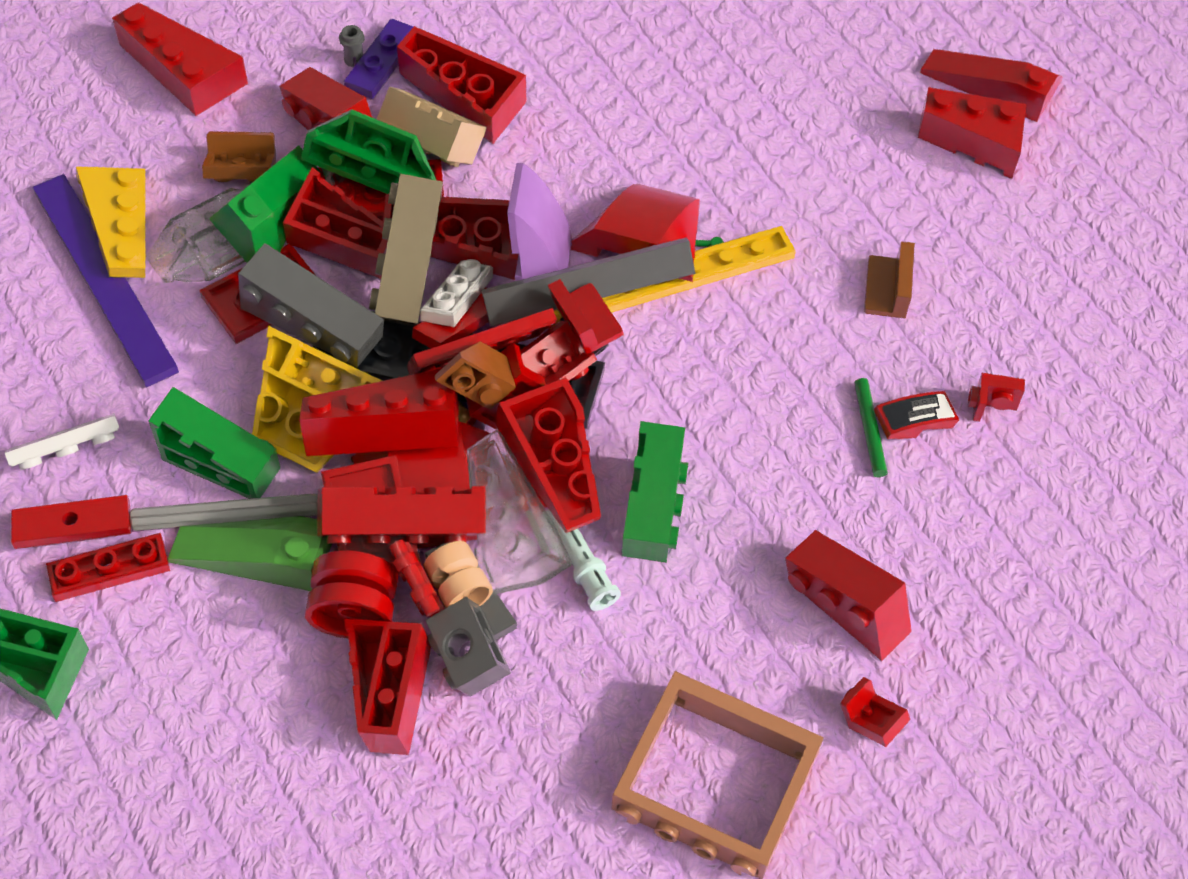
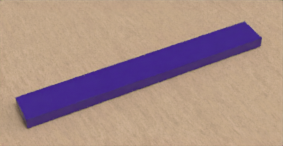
[33,174,179,388]

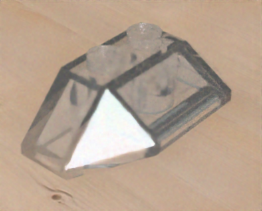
[146,188,245,283]

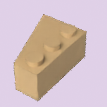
[377,86,487,167]

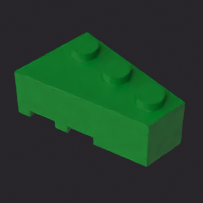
[148,387,281,499]
[622,421,689,563]
[0,608,89,720]

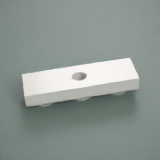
[420,259,493,327]
[5,414,119,470]

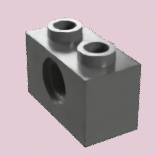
[426,597,511,696]

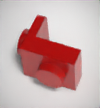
[840,677,911,747]

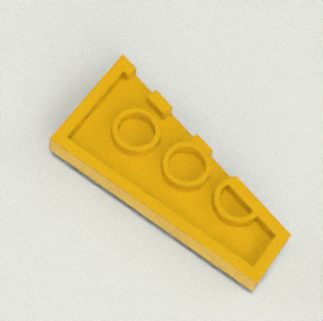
[76,166,146,278]

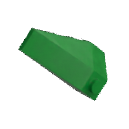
[209,145,321,263]

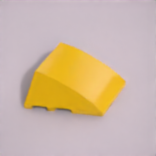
[252,326,382,473]

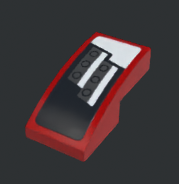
[874,391,959,439]

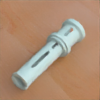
[544,509,621,611]

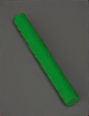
[854,378,888,477]

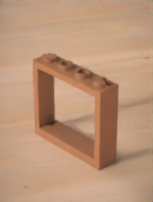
[611,671,824,879]

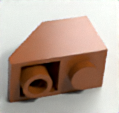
[435,341,516,410]

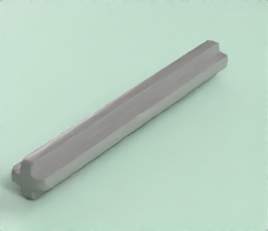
[130,493,317,531]

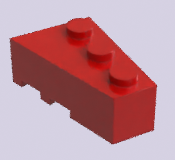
[283,167,388,279]

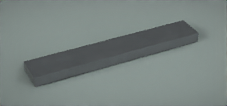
[481,237,695,327]

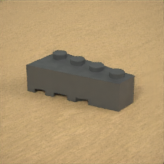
[238,243,384,367]

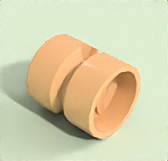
[423,541,493,609]

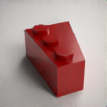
[279,67,372,130]
[918,87,1027,179]
[785,530,912,661]
[345,619,431,755]

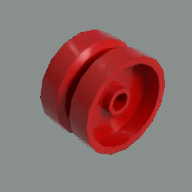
[305,550,399,639]

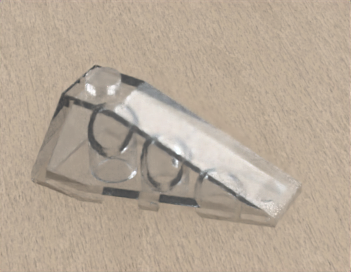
[467,429,573,595]

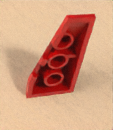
[920,49,1063,122]
[495,378,601,533]

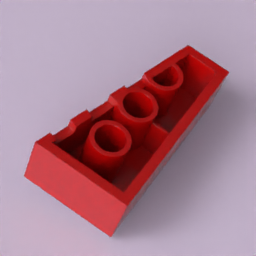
[112,2,248,116]
[397,26,526,144]
[383,194,519,280]
[299,369,459,457]
[317,486,486,544]

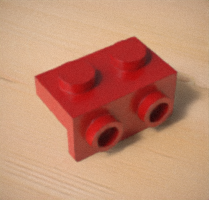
[520,321,597,385]

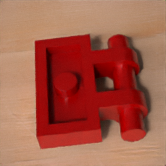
[389,539,445,617]

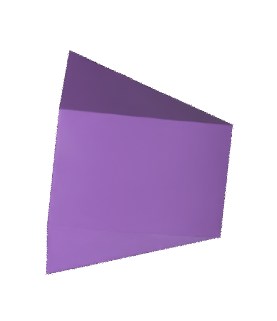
[507,163,572,281]

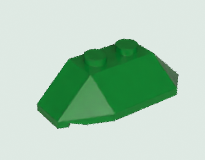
[301,109,436,194]

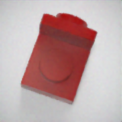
[968,373,1025,422]

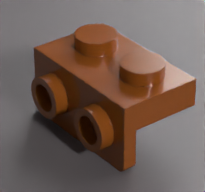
[202,131,277,182]

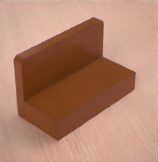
[864,241,915,319]

